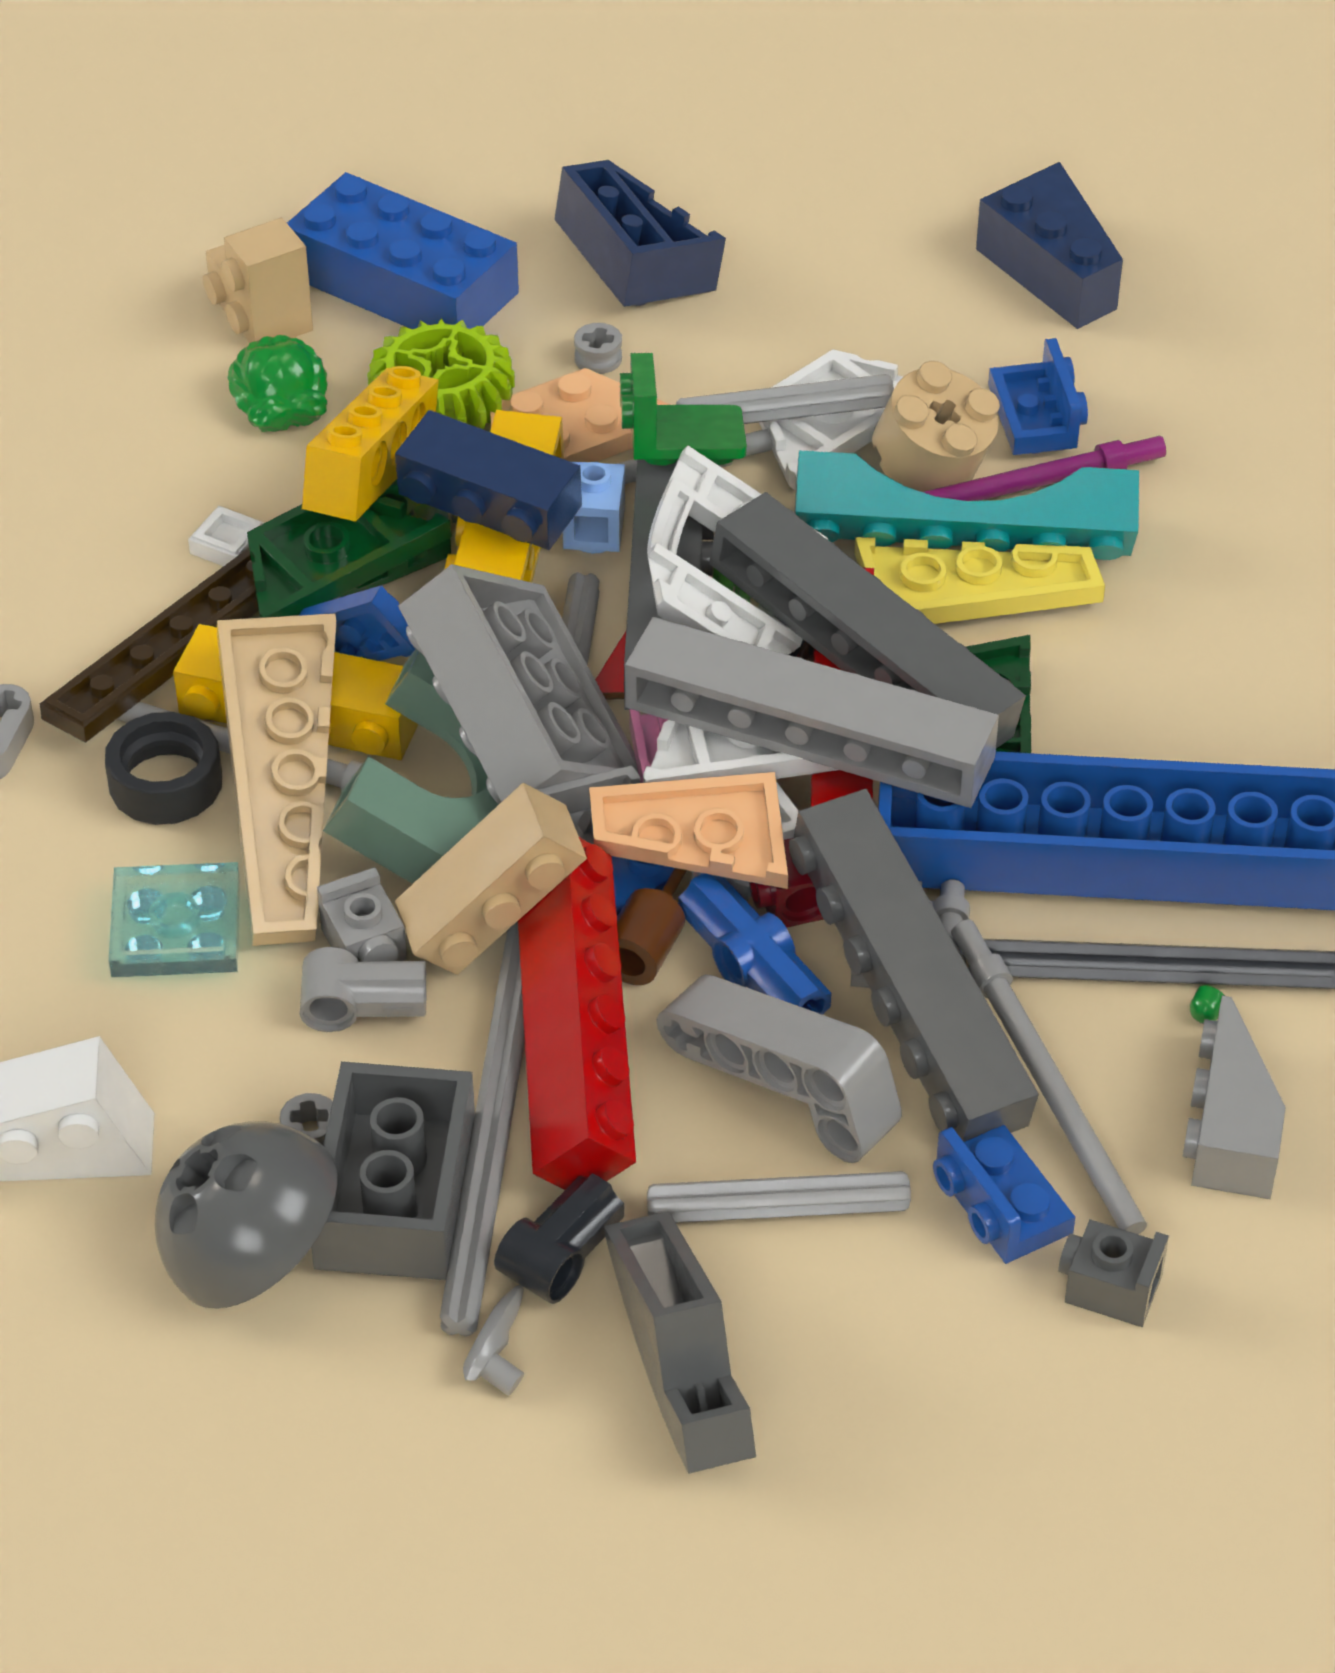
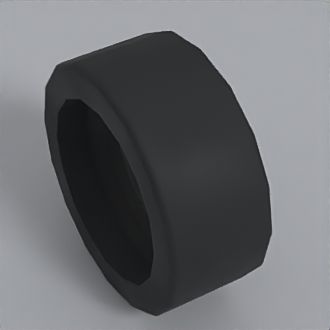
[105,712,222,825]

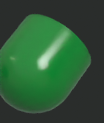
[1190,985,1225,1024]

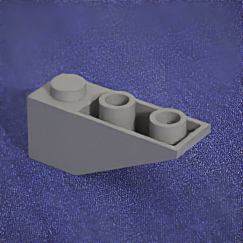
[1182,995,1286,1199]

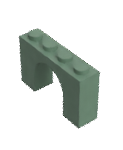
[323,649,499,884]

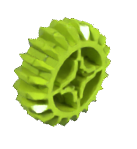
[367,318,515,430]

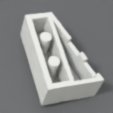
[0,1036,155,1181]

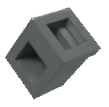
[1058,1219,1169,1328]

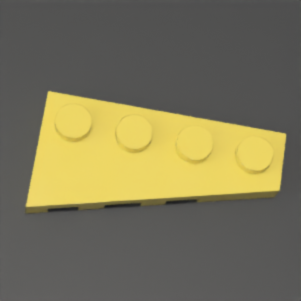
[854,537,1105,624]

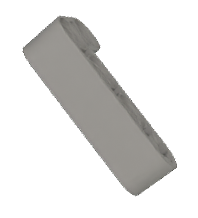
[656,974,902,1163]

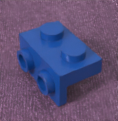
[988,338,1088,455]

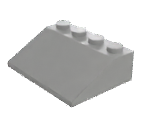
[398,564,640,804]

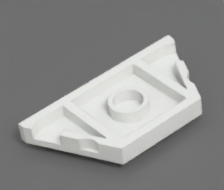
[759,349,903,490]
[643,720,838,783]

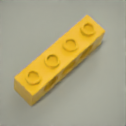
[302,366,439,522]

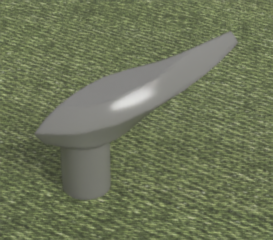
[463,1285,524,1396]

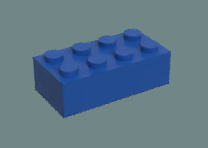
[287,172,519,330]

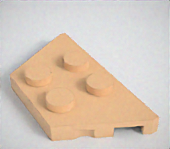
[490,368,670,462]

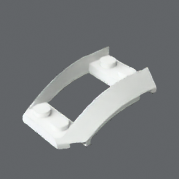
[647,446,828,655]

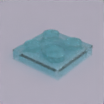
[108,862,240,977]

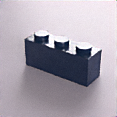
[395,410,582,550]

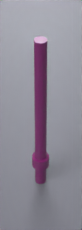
[923,435,1166,501]

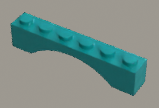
[794,450,1139,560]

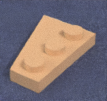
[589,772,788,889]

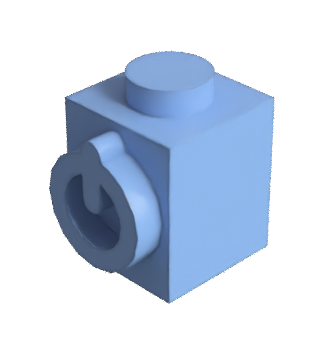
[563,462,625,554]

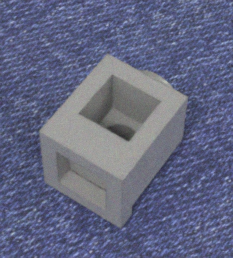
[317,867,407,962]

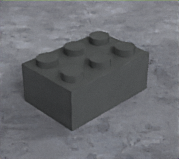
[311,1061,475,1280]

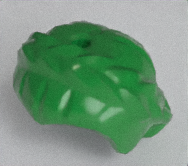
[227,335,328,432]

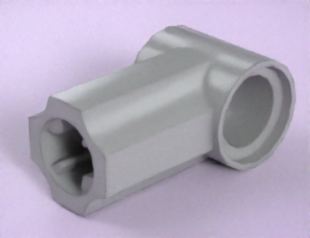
[299,947,427,1032]

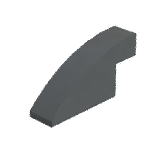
[604,1211,756,1474]

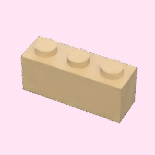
[395,783,587,975]

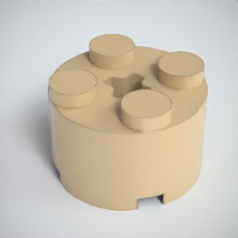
[872,361,1000,492]

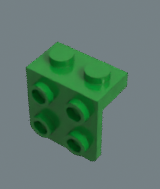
[619,353,747,465]

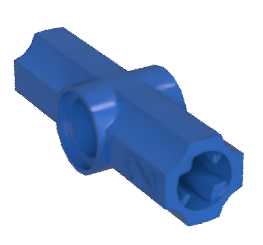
[678,873,832,1015]

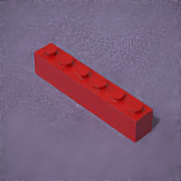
[518,837,636,1190]

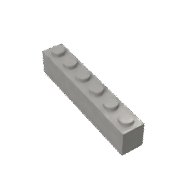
[625,617,999,808]

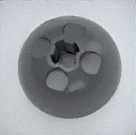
[155,1121,337,1309]

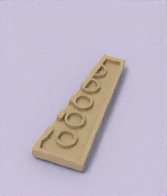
[217,614,336,946]

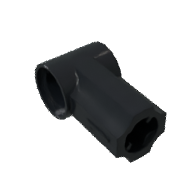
[494,1173,624,1304]

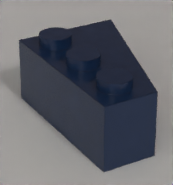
[554,160,726,307]
[976,162,1123,329]

